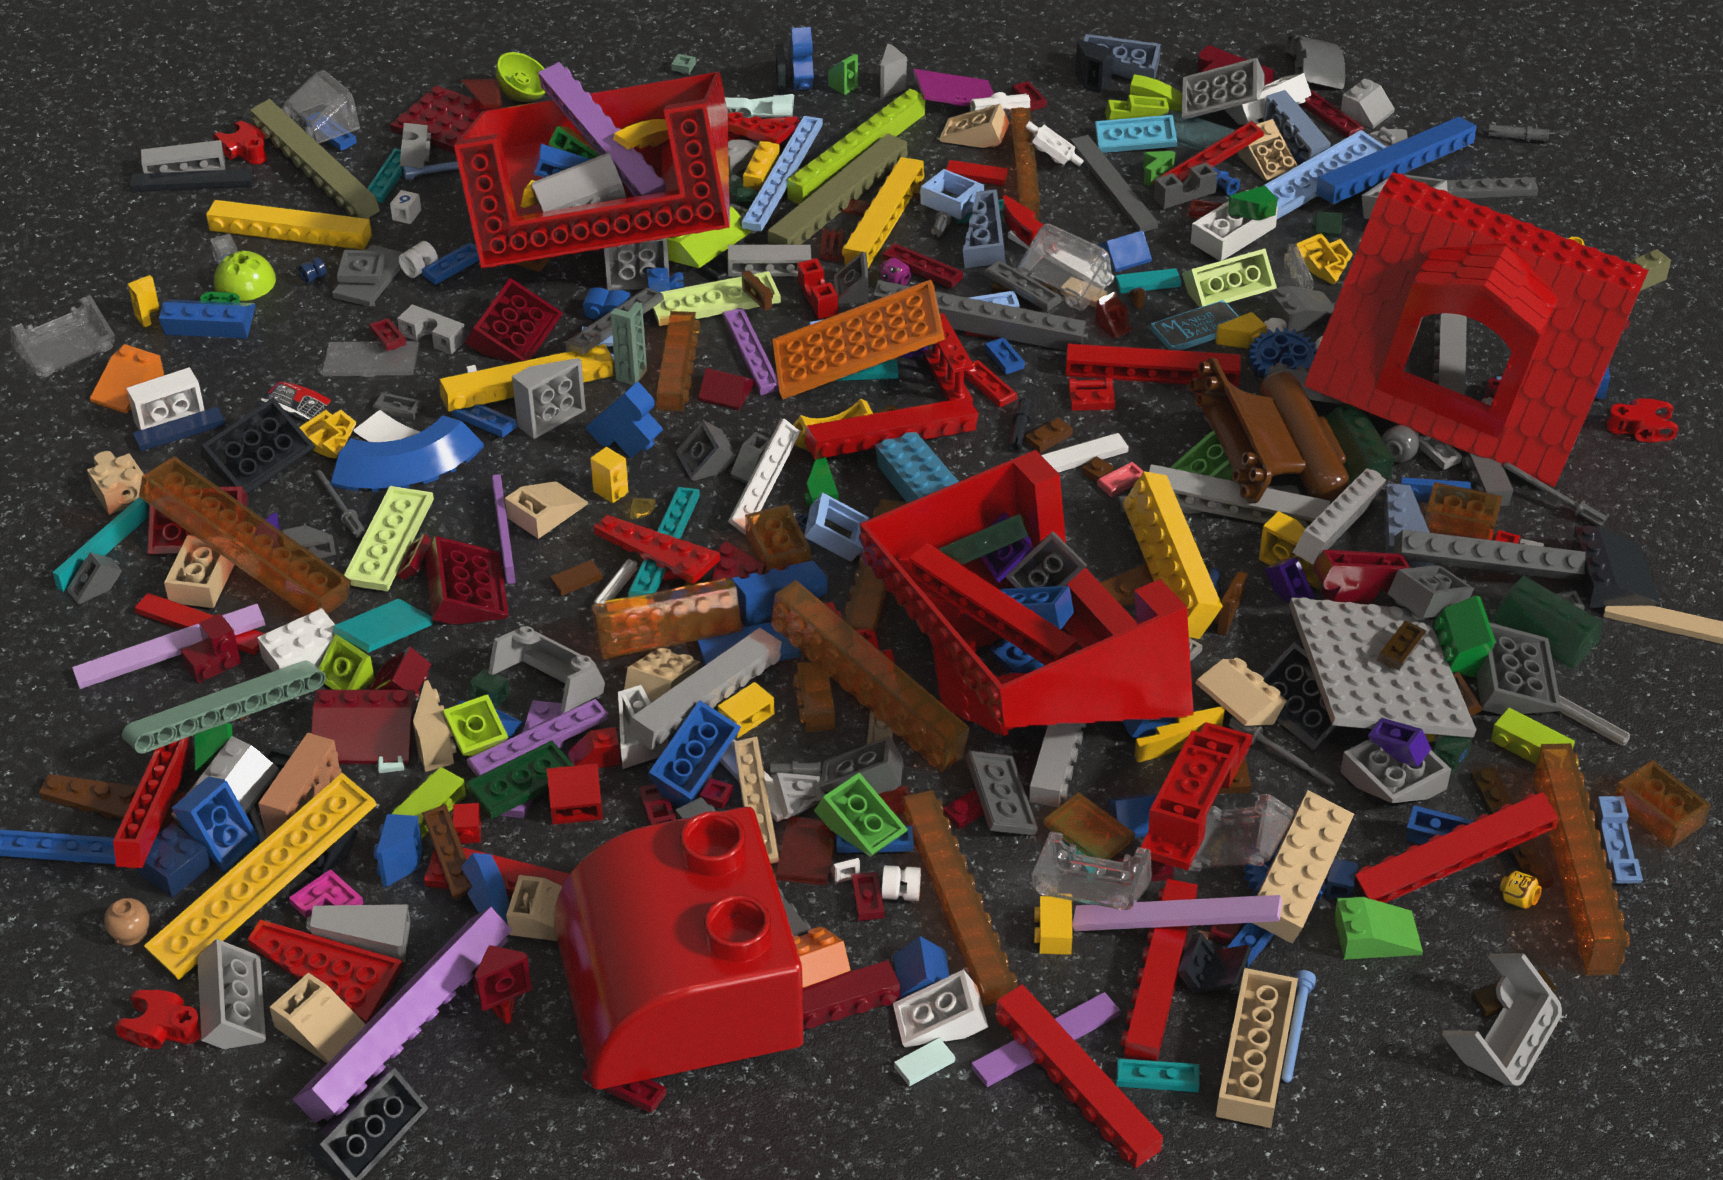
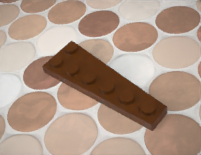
[39,774,187,833]

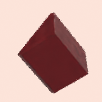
[698,368,755,411]
[475,945,532,1011]

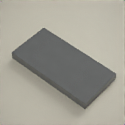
[332,244,404,307]
[965,751,1038,835]

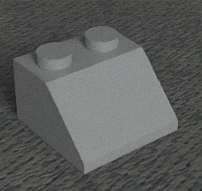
[1341,78,1395,129]

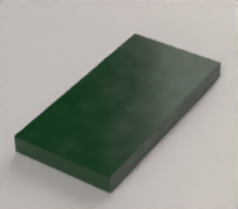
[465,740,574,819]

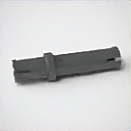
[1488,124,1549,142]

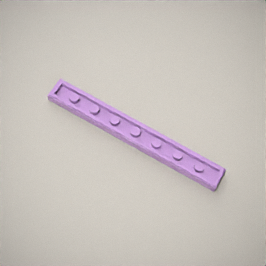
[72,604,265,689]
[1072,895,1282,931]

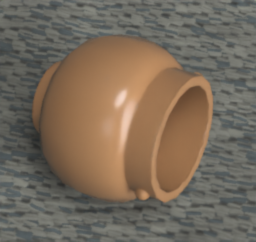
[104,898,150,946]

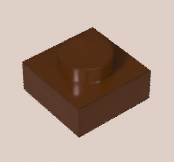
[1082,456,1114,482]

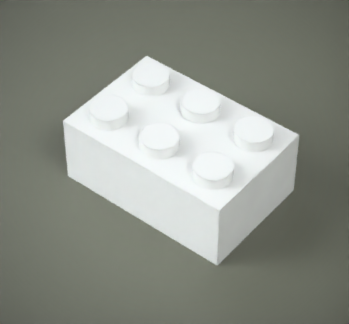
[126,367,205,431]
[257,608,335,672]

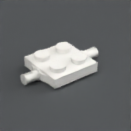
[1025,121,1084,167]

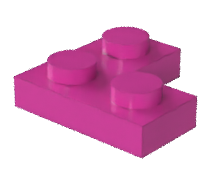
[289,869,363,918]

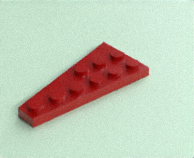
[248,920,403,1024]

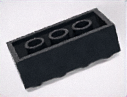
[306,1067,429,1180]

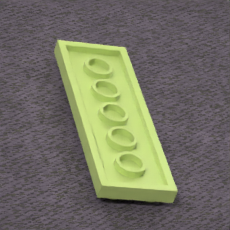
[652,271,781,326]
[343,486,434,591]

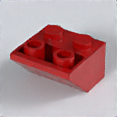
[547,764,603,825]

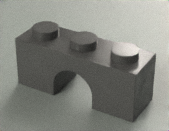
[1154,163,1218,209]

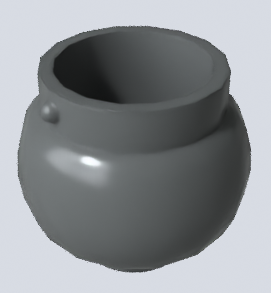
[1381,425,1420,463]

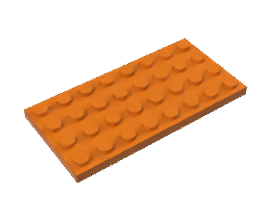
[772,280,945,399]

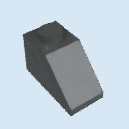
[283,525,336,565]
[67,552,122,604]

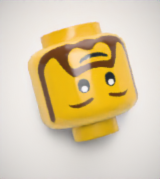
[1500,871,1542,909]

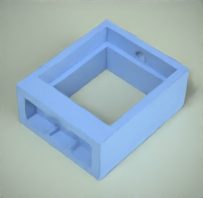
[920,169,984,220]
[804,492,869,562]

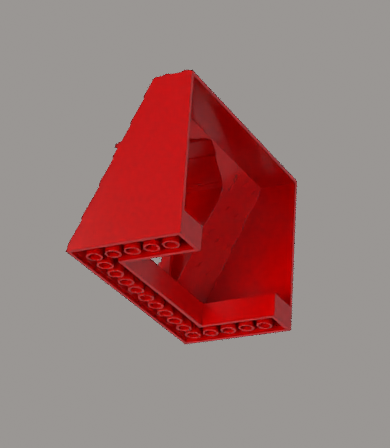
[454,71,730,268]
[1304,172,1649,487]
[859,450,1194,736]

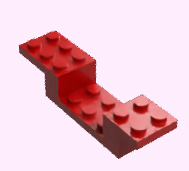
[1139,722,1253,871]

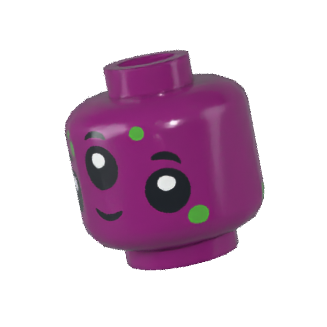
[879,258,911,285]

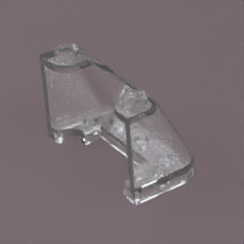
[282,70,360,143]
[1016,223,1112,311]
[11,295,115,377]
[1189,794,1294,871]
[1031,831,1152,910]

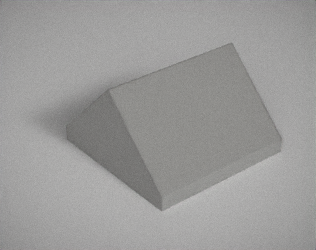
[880,44,907,98]

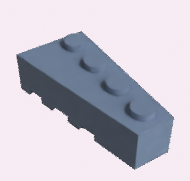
[1084,34,1161,80]
[1263,90,1331,161]
[963,189,1006,268]
[1384,484,1434,568]

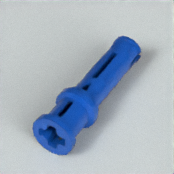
[1212,167,1240,195]

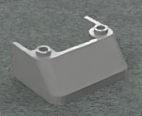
[488,626,605,713]
[1442,953,1562,1086]

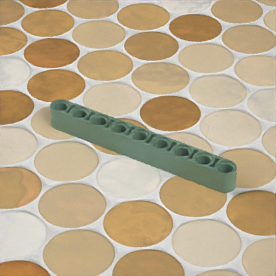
[122,660,326,754]

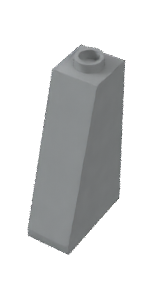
[307,905,410,962]

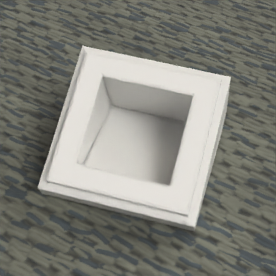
[830,858,860,884]

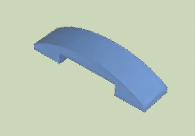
[1598,796,1643,883]

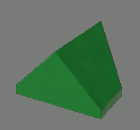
[194,723,232,772]

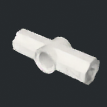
[970,92,1030,116]

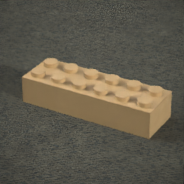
[1253,790,1354,944]
[1216,968,1298,1128]

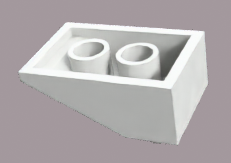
[893,969,988,1047]

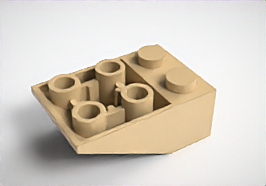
[1237,119,1298,181]
[505,482,588,539]
[624,648,701,703]
[413,680,456,772]
[506,875,562,941]
[270,973,366,1063]

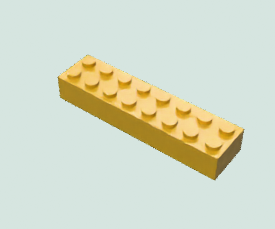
[1122,471,1223,639]

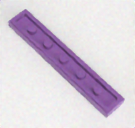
[723,308,779,395]
[492,474,515,584]
[467,699,609,777]
[971,992,1120,1087]

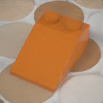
[90,344,164,413]

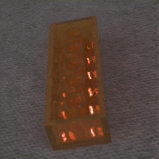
[591,578,742,659]

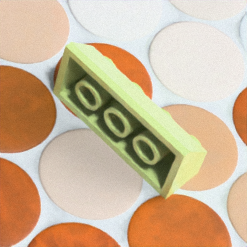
[1182,249,1277,307]

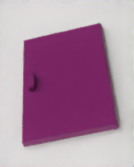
[912,69,994,107]

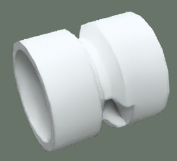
[398,241,438,278]
[882,865,921,901]

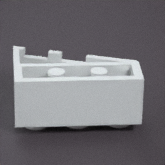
[618,685,668,769]

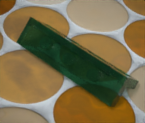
[938,514,1029,565]

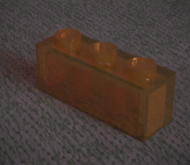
[793,660,835,732]

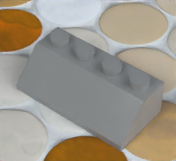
[531,153,626,212]
[171,736,280,832]
[197,939,266,1049]

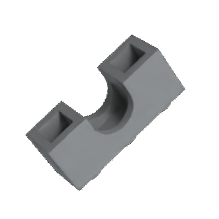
[400,123,431,168]
[397,304,466,355]

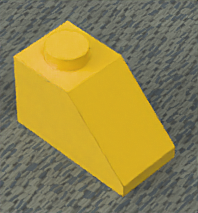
[1215,312,1267,349]

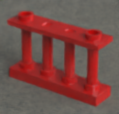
[923,313,974,404]

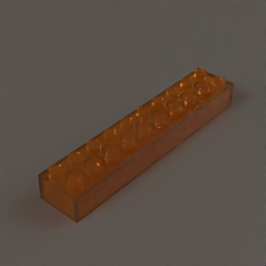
[139,456,351,615]
[771,580,970,772]
[1533,743,1630,975]

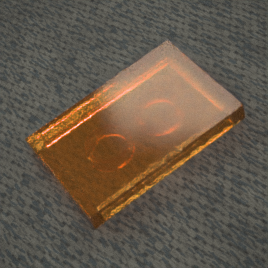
[1044,792,1135,866]

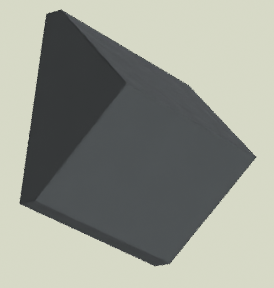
[834,251,869,304]

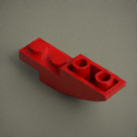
[1002,195,1059,254]

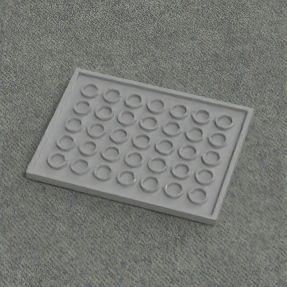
[1289,598,1476,737]

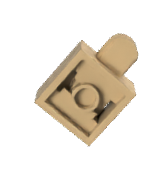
[87,451,150,515]

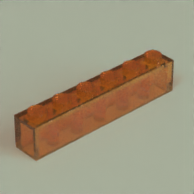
[656,311,700,411]

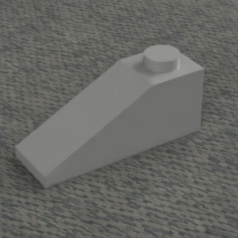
[728,140,760,176]

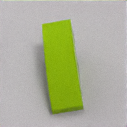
[1130,74,1183,112]
[1105,95,1169,120]

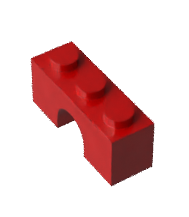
[797,258,838,319]

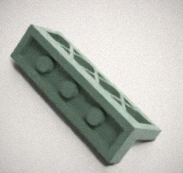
[611,302,647,385]

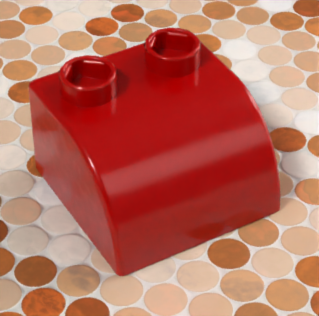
[554,806,803,1090]

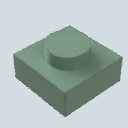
[671,54,696,74]

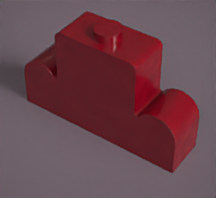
[1197,45,1274,85]
[1314,550,1410,605]

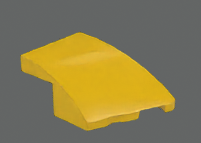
[1290,233,1353,284]
[299,410,356,458]

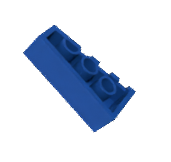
[731,560,828,627]

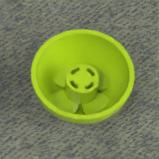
[495,52,546,103]
[213,251,276,301]

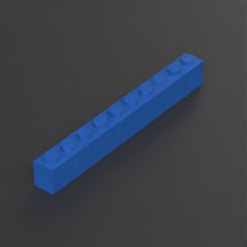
[1316,117,1476,204]

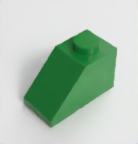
[1228,186,1278,221]

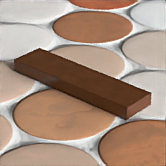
[422,804,472,900]

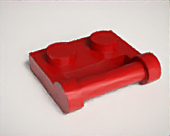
[1068,377,1115,411]

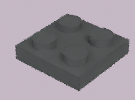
[337,250,386,284]

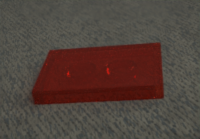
[776,816,837,885]

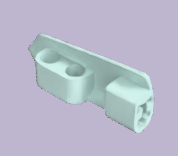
[725,94,794,119]

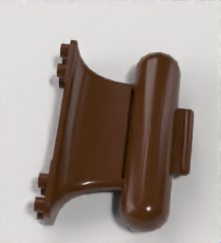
[1189,358,1350,504]

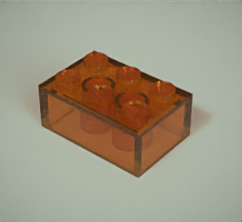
[1425,482,1503,540]
[745,504,811,574]
[1615,760,1711,848]

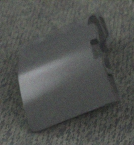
[1284,34,1345,90]

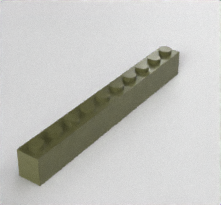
[250,99,380,219]
[768,133,908,245]

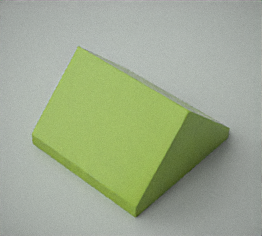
[319,634,374,690]
[442,694,508,756]

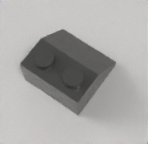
[676,420,738,481]

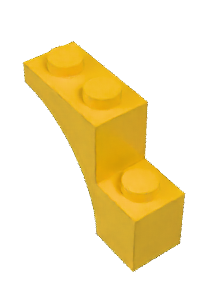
[793,398,873,452]

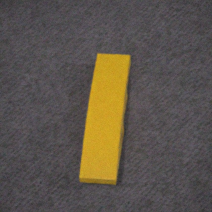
[613,119,669,150]
[1135,706,1225,762]

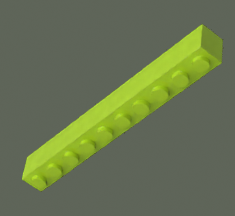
[787,89,925,205]

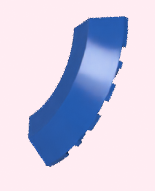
[331,415,484,492]

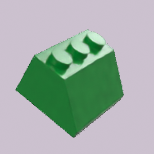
[1433,596,1496,677]

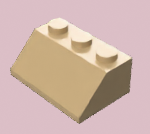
[1195,658,1287,726]

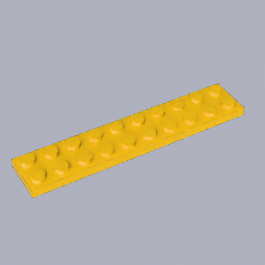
[144,773,377,980]

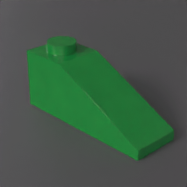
[548,126,599,159]
[804,457,839,507]

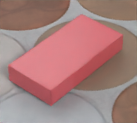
[1097,462,1143,497]

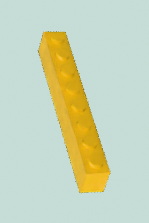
[842,157,924,269]
[206,200,372,250]
[440,344,614,412]

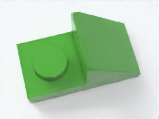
[1143,151,1175,187]

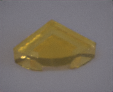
[630,498,656,519]

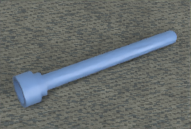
[403,162,459,181]
[1281,970,1316,1083]

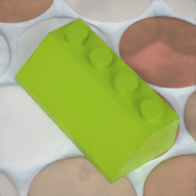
[667,206,751,268]

